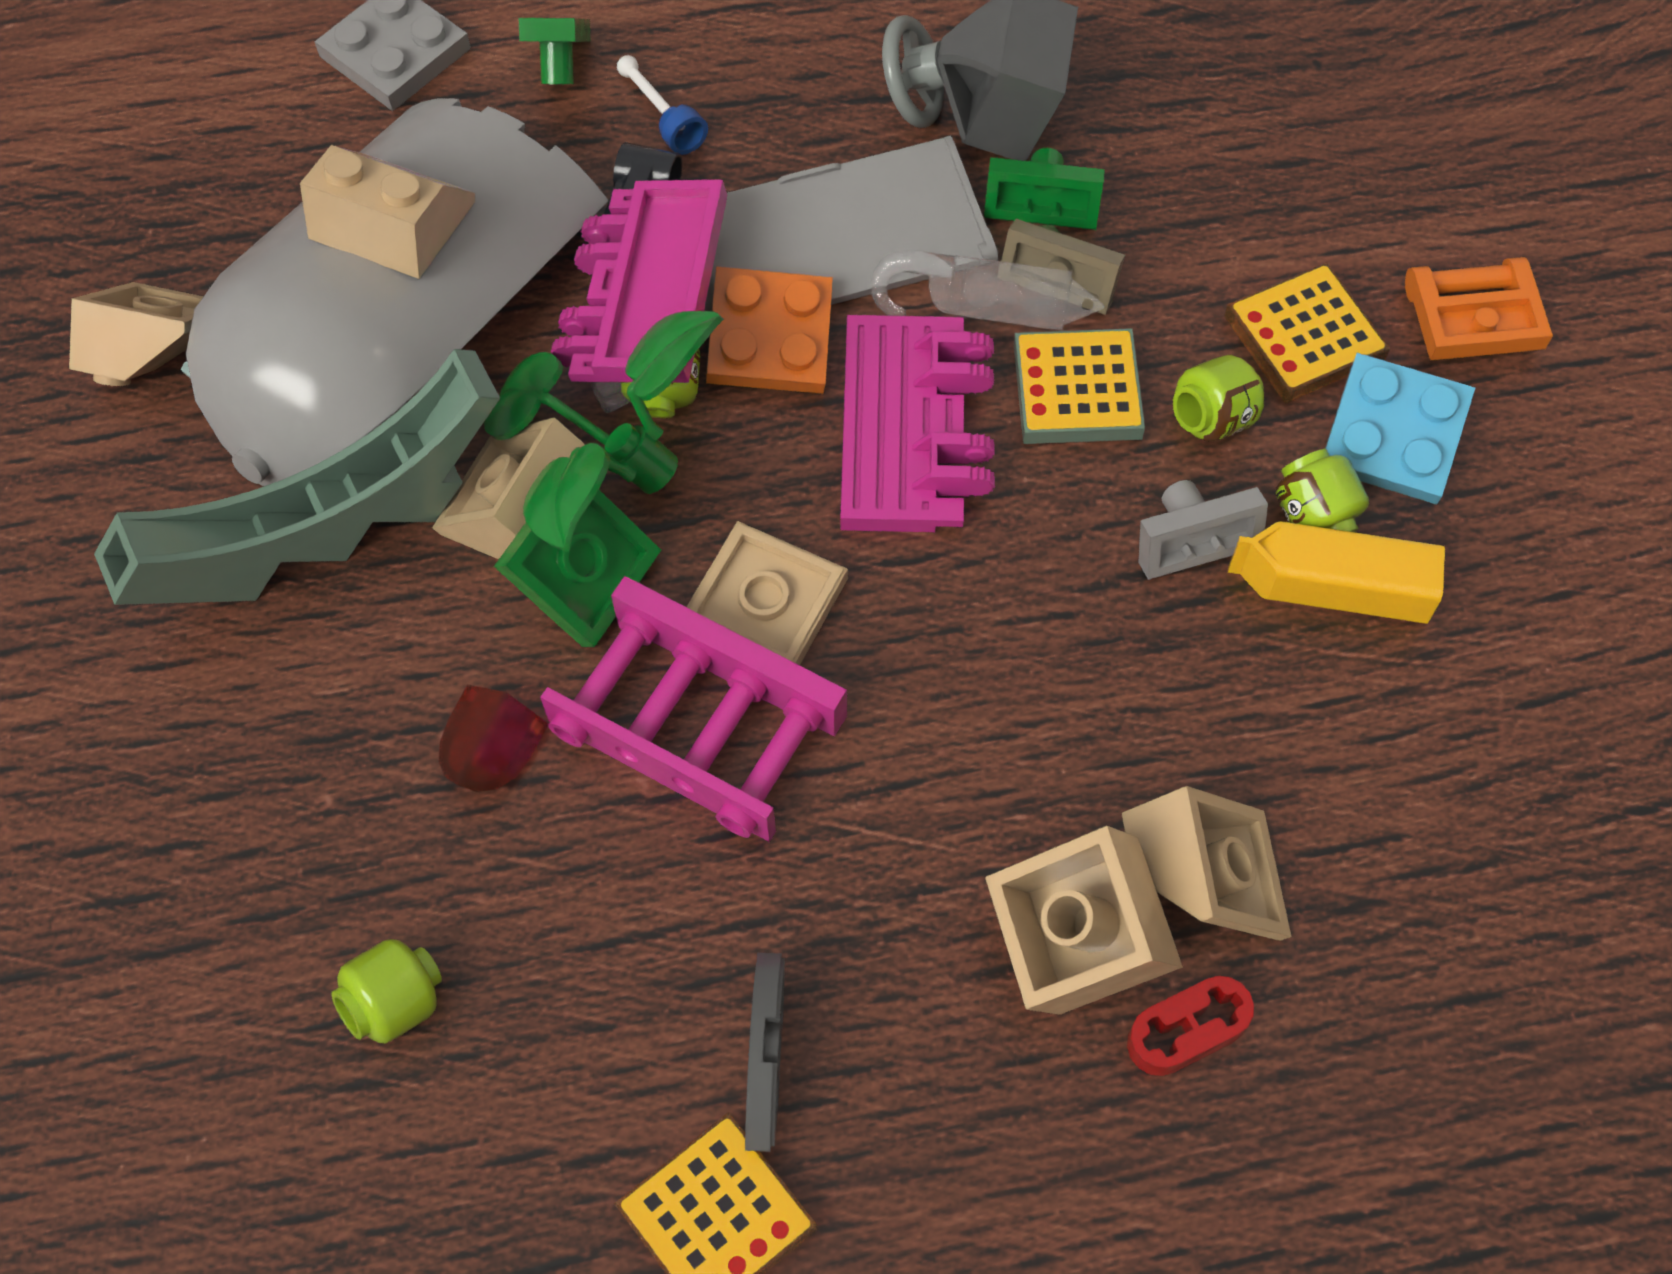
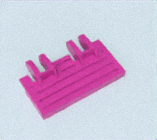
[551,180,728,383]
[840,315,995,532]

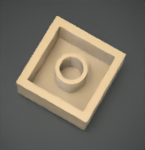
[985,826,1183,1015]

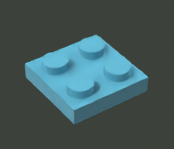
[1325,353,1475,505]

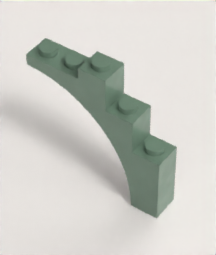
[94,349,500,605]

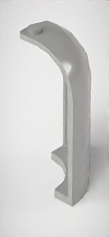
[186,98,609,486]

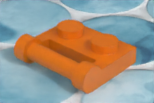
[1405,257,1553,360]

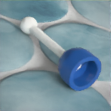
[617,55,708,155]

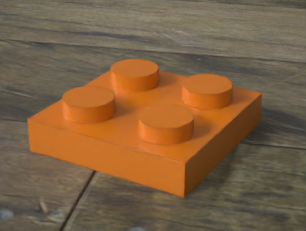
[706,266,833,394]

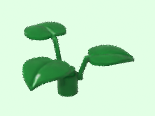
[484,311,725,552]

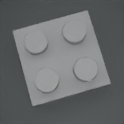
[315,0,471,111]

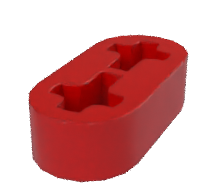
[1127,976,1254,1076]

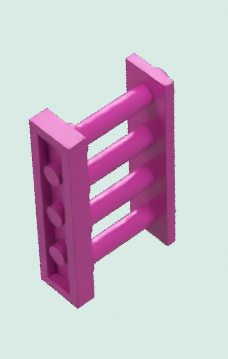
[540,576,847,842]

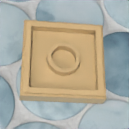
[687,521,848,665]

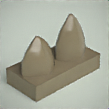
[997,219,1125,315]

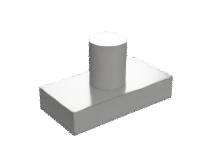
[1139,480,1268,580]

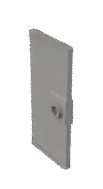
[704,135,998,337]

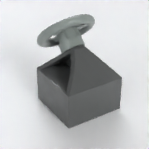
[882,0,1078,161]

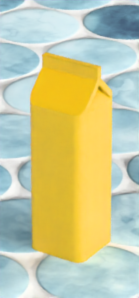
[1228,521,1445,624]

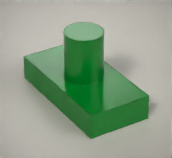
[519,18,591,84]
[984,148,1105,230]

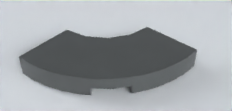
[745,952,785,1152]

